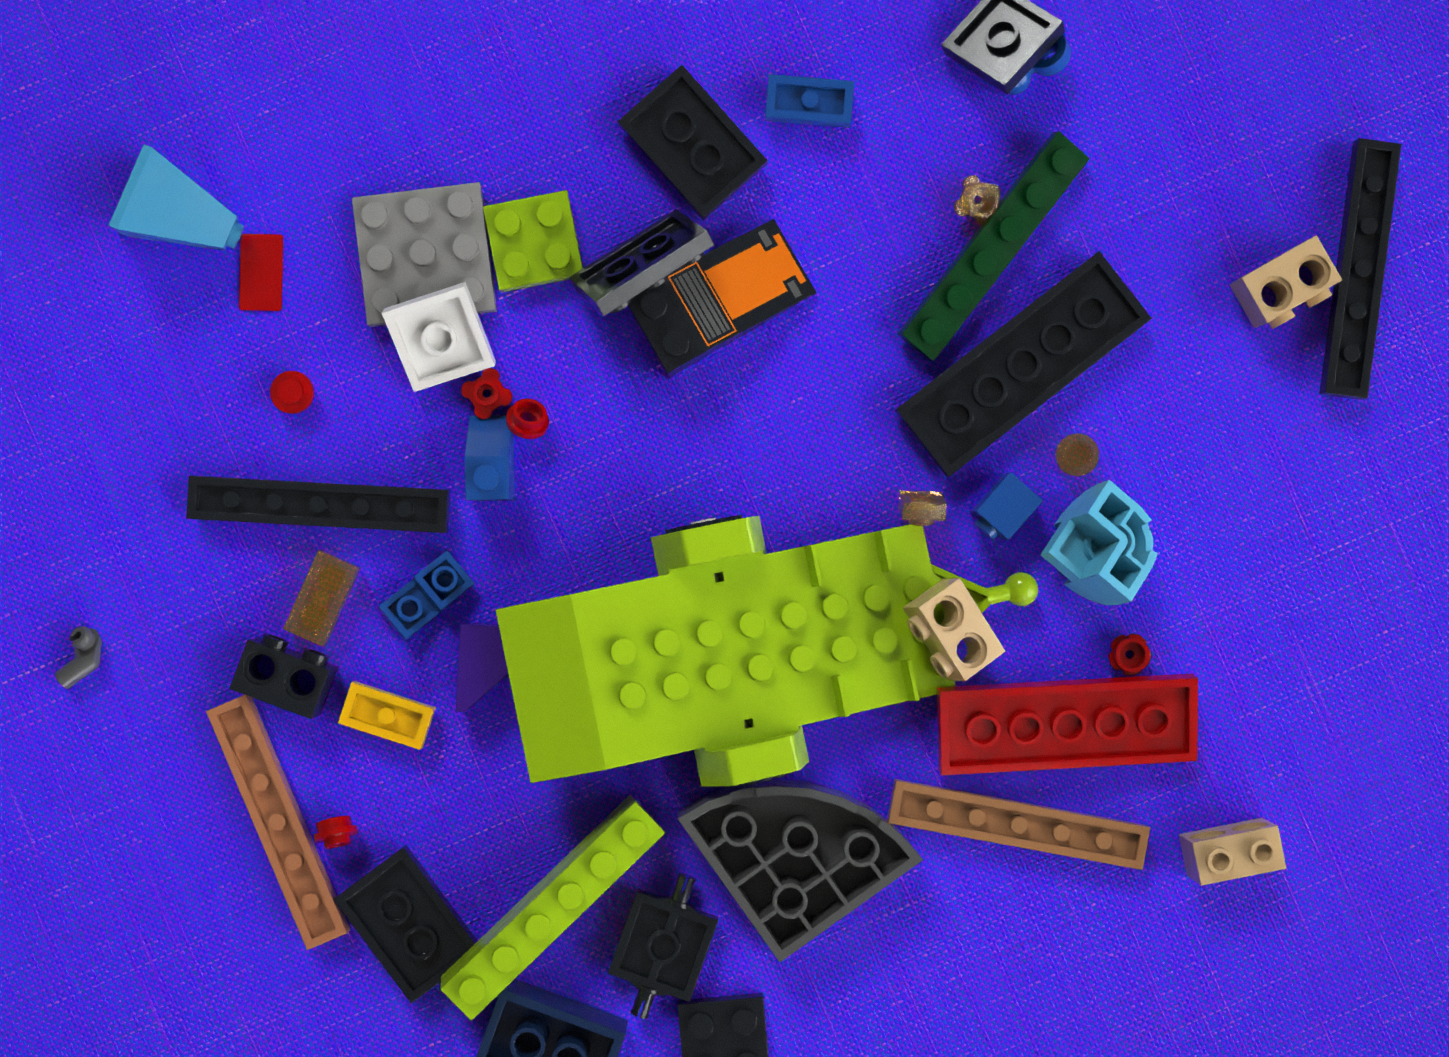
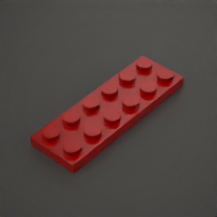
[937,673,1198,775]

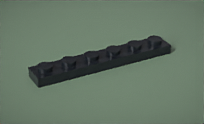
[1319,138,1402,400]
[186,476,450,533]

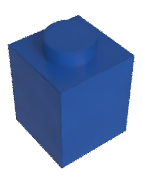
[970,472,1043,540]

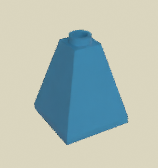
[108,144,244,251]

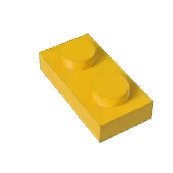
[338,681,436,750]

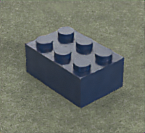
[476,979,628,1057]

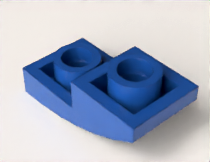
[378,551,474,641]

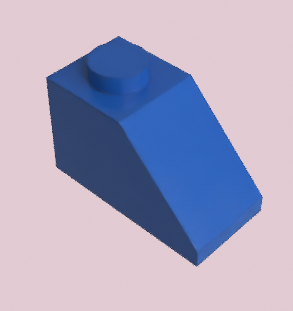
[465,415,515,501]

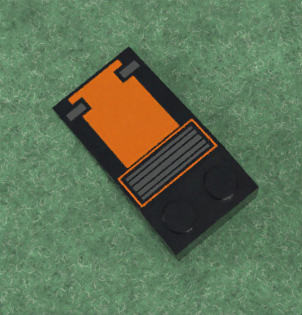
[628,219,817,378]

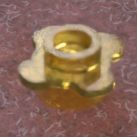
[954,175,1001,225]

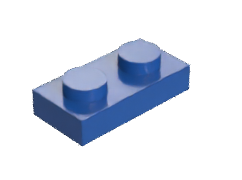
[765,74,854,128]

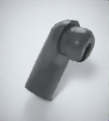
[55,626,102,689]

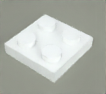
[382,282,496,392]

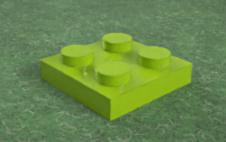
[483,190,583,293]

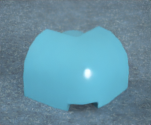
[1040,480,1158,605]

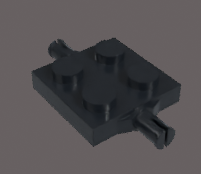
[608,873,718,1019]

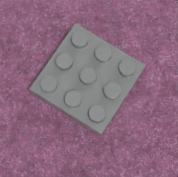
[352,182,497,327]

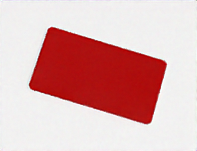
[239,234,283,311]

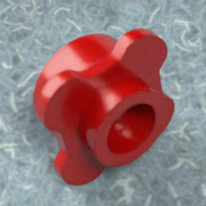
[461,368,513,419]

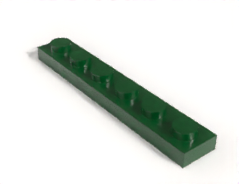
[897,131,1090,361]

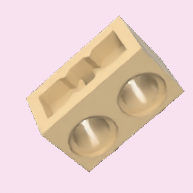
[1229,235,1342,329]
[903,578,1006,681]
[1179,818,1287,886]

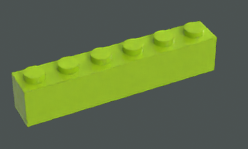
[441,794,665,1021]

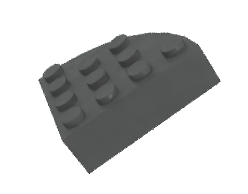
[678,779,923,962]

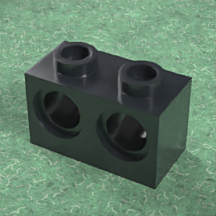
[229,633,339,719]

